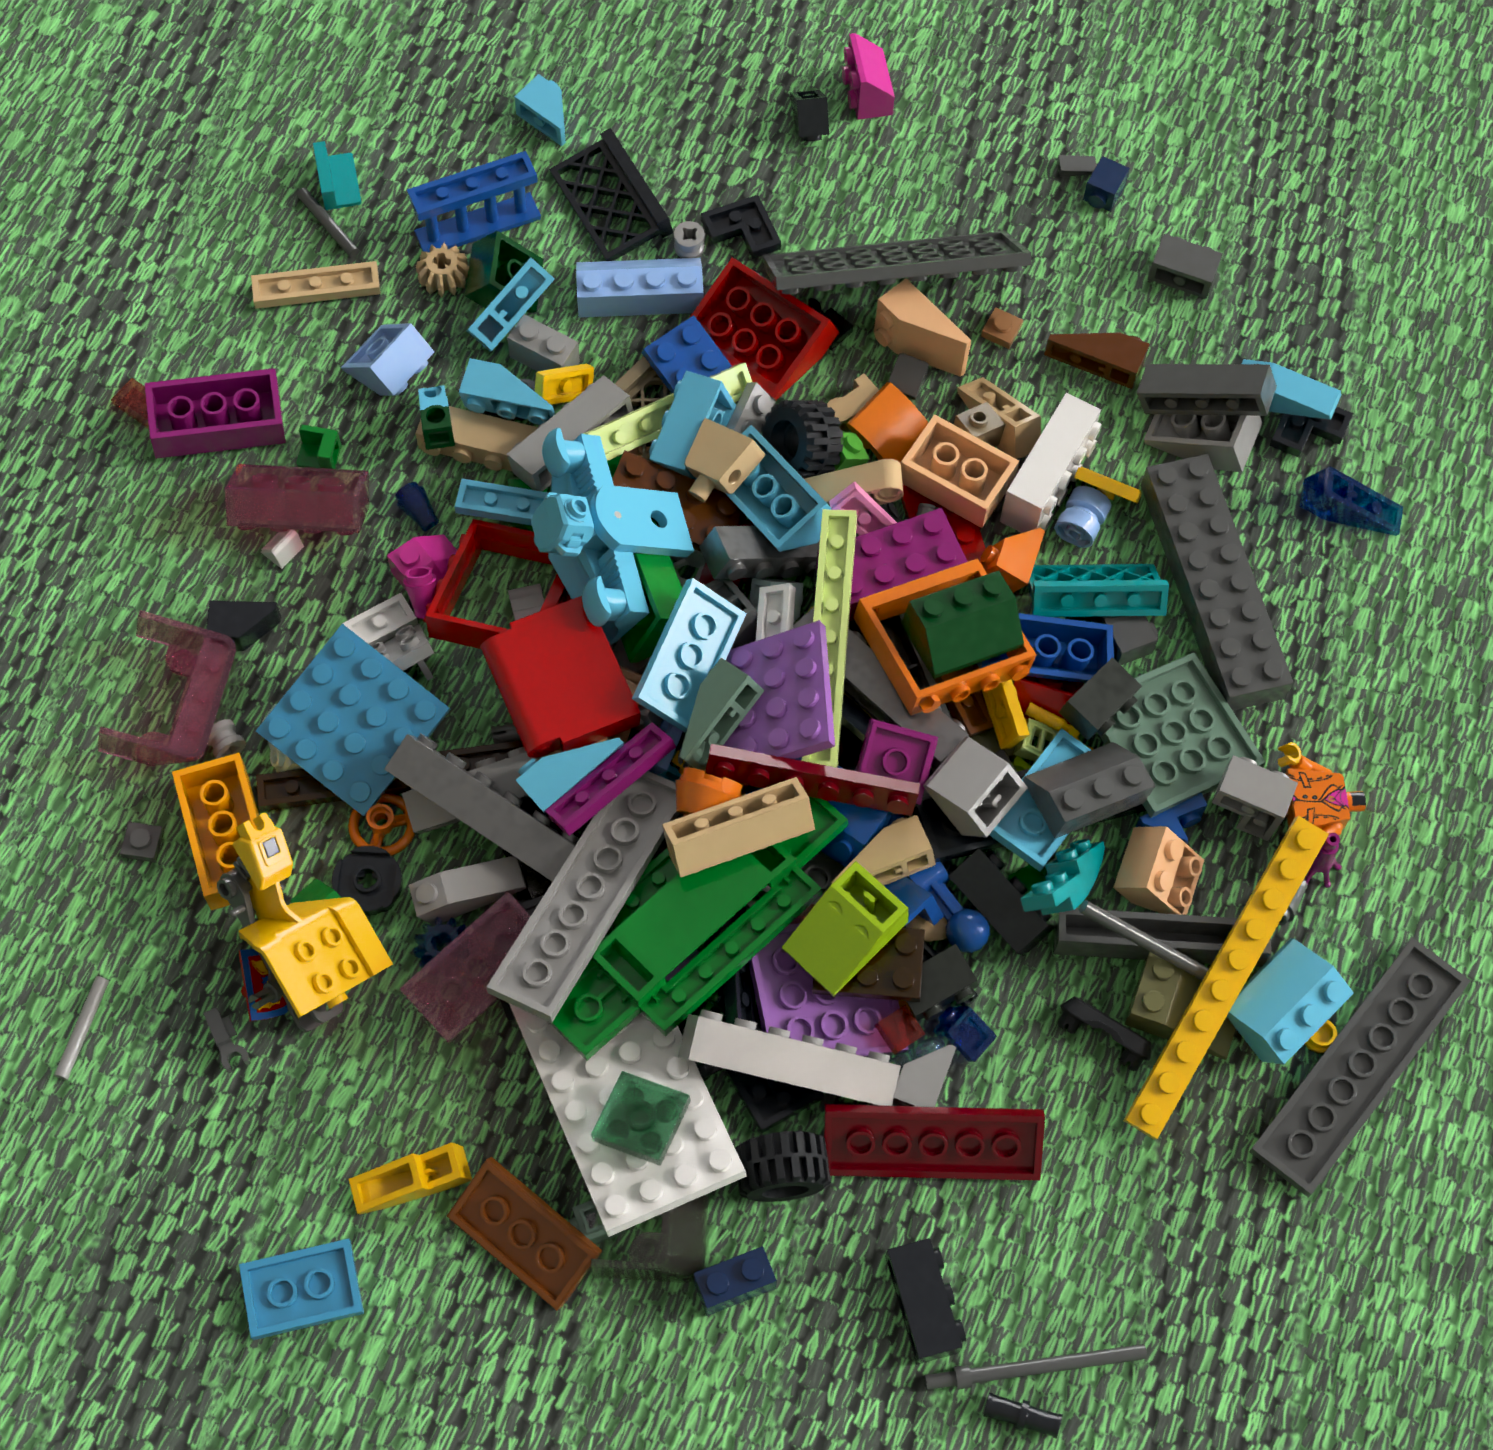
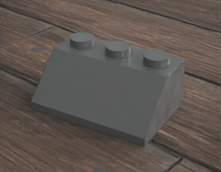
[1023,742,1155,839]

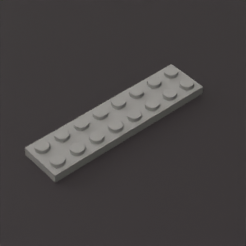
[487,771,679,1023]

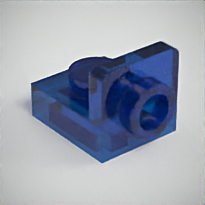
[933,1006,997,1062]

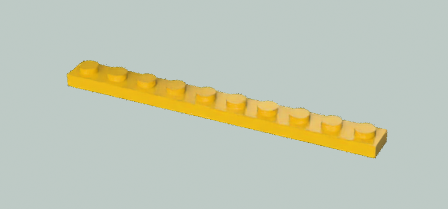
[1123,816,1329,1140]

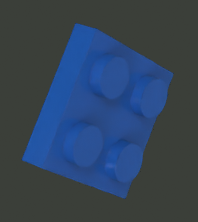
[642,315,732,393]

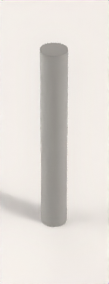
[54,976,109,1080]

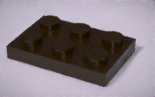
[812,928,925,1002]

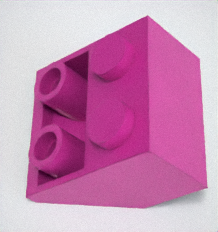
[842,33,895,120]

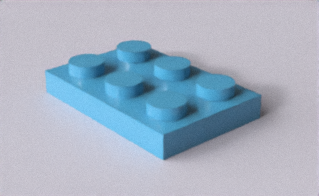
[239,1238,364,1340]

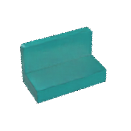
[313,141,362,210]

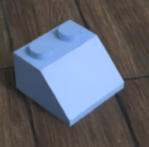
[341,323,434,396]

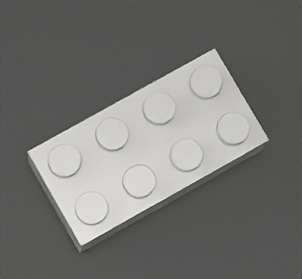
[1000,393,1102,533]

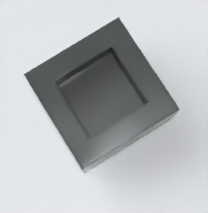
[120,822,164,863]

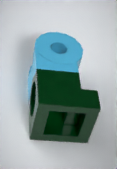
[418,385,455,450]

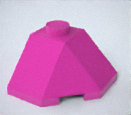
[387,534,457,590]

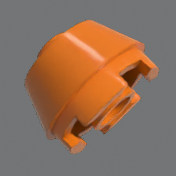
[676,767,743,816]

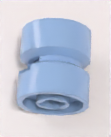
[1054,486,1112,548]

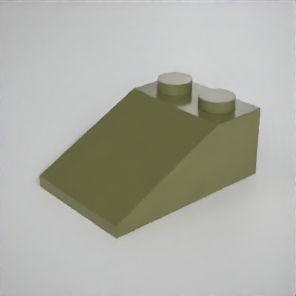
[1124,952,1236,1060]

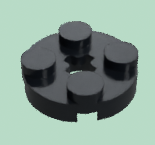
[332,846,403,916]

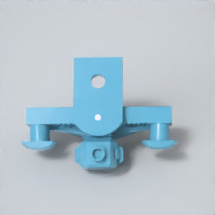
[531,428,694,645]

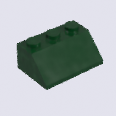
[901,571,1024,679]

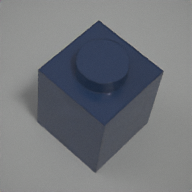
[1083,156,1130,212]

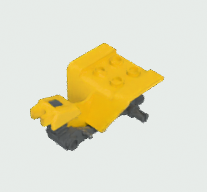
[217,812,393,1032]

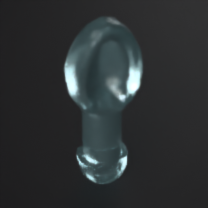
[889,1037,945,1070]

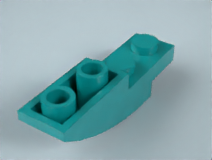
[1020,839,1105,915]

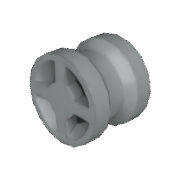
[674,221,705,258]
[203,719,246,759]

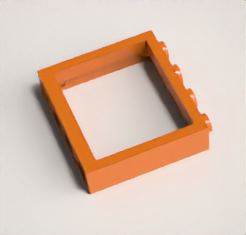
[853,558,1037,716]

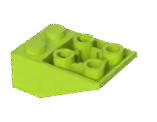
[782,861,908,997]

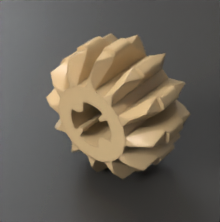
[416,242,469,298]

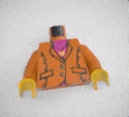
[1278,742,1366,835]

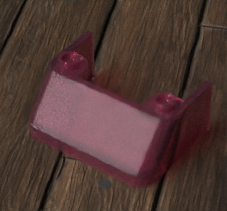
[98,610,236,766]

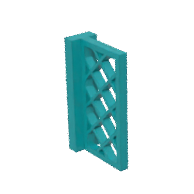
[1027,564,1169,617]

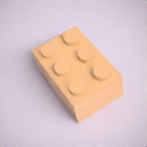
[901,414,1019,528]

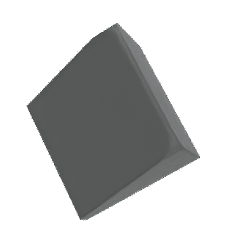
[888,353,929,400]

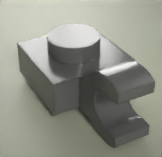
[203,1007,251,1073]

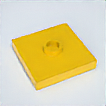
[1074,466,1142,503]

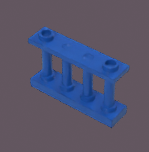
[407,151,541,252]

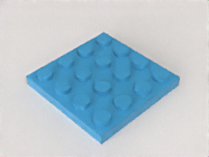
[256,624,451,817]

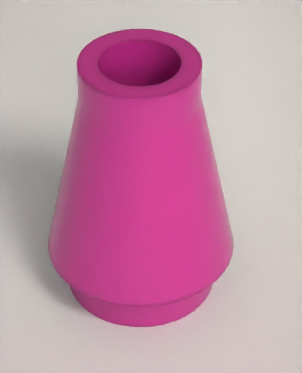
[403,566,436,619]

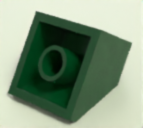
[465,231,544,313]

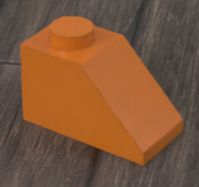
[980,528,1045,593]

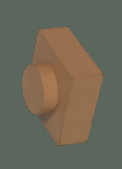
[981,307,1024,349]

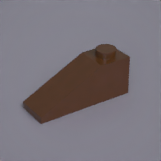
[1044,332,1150,389]

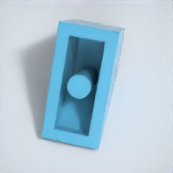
[514,74,566,146]

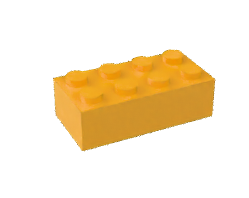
[172,752,259,911]

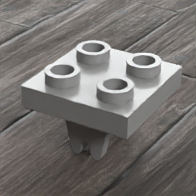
[371,624,434,680]

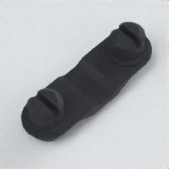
[1057,996,1152,1071]

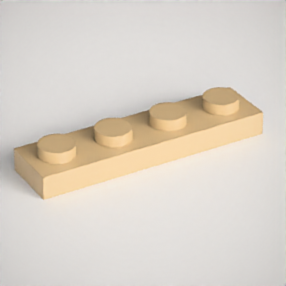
[251,261,381,309]

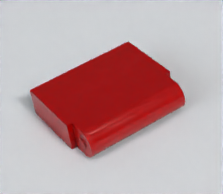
[480,596,641,758]

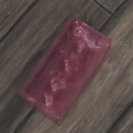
[225,464,370,535]
[400,892,531,1045]

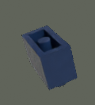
[693,1246,777,1316]

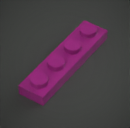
[545,722,676,836]

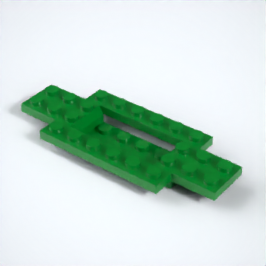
[549,797,848,1061]

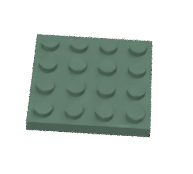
[1098,652,1266,818]

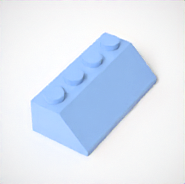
[576,258,704,318]

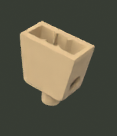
[685,418,766,502]

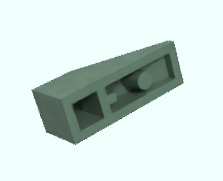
[679,658,765,771]

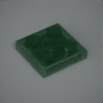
[591,1071,691,1166]

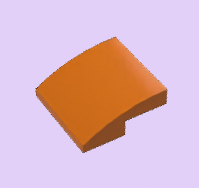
[847,382,929,464]

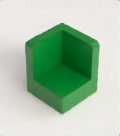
[296,424,342,473]

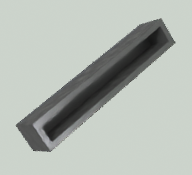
[1053,908,1271,967]

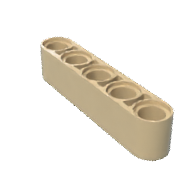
[804,459,904,506]

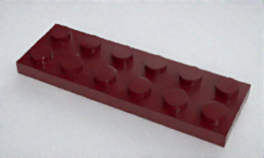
[824,1104,1045,1181]

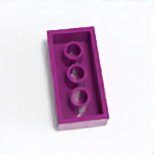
[145,368,286,459]
[816,508,968,622]

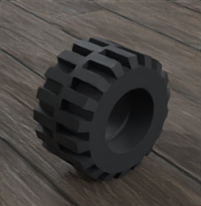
[761,400,843,479]
[735,1131,831,1202]

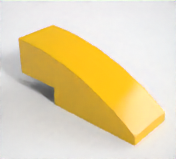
[349,1142,472,1214]

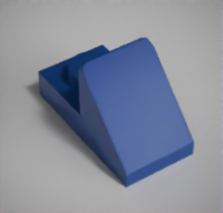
[1136,793,1207,844]

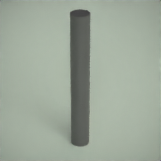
[297,188,359,258]

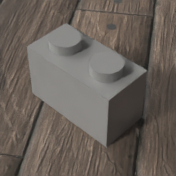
[507,314,580,372]

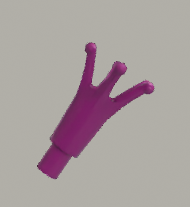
[1304,833,1342,888]

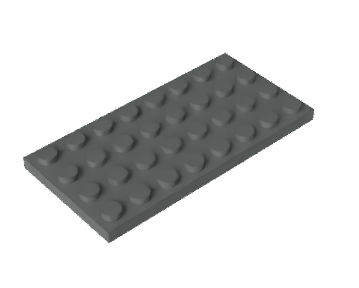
[762,231,1032,294]

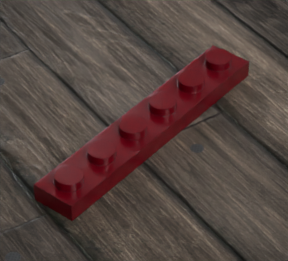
[705,744,920,816]

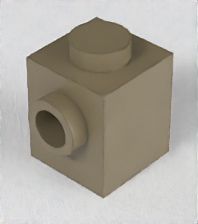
[953,402,1005,447]

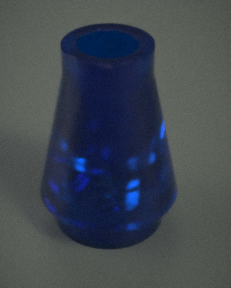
[395,482,439,532]

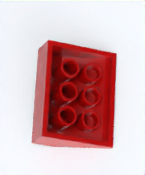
[689,257,839,400]

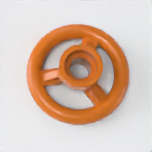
[348,793,415,856]

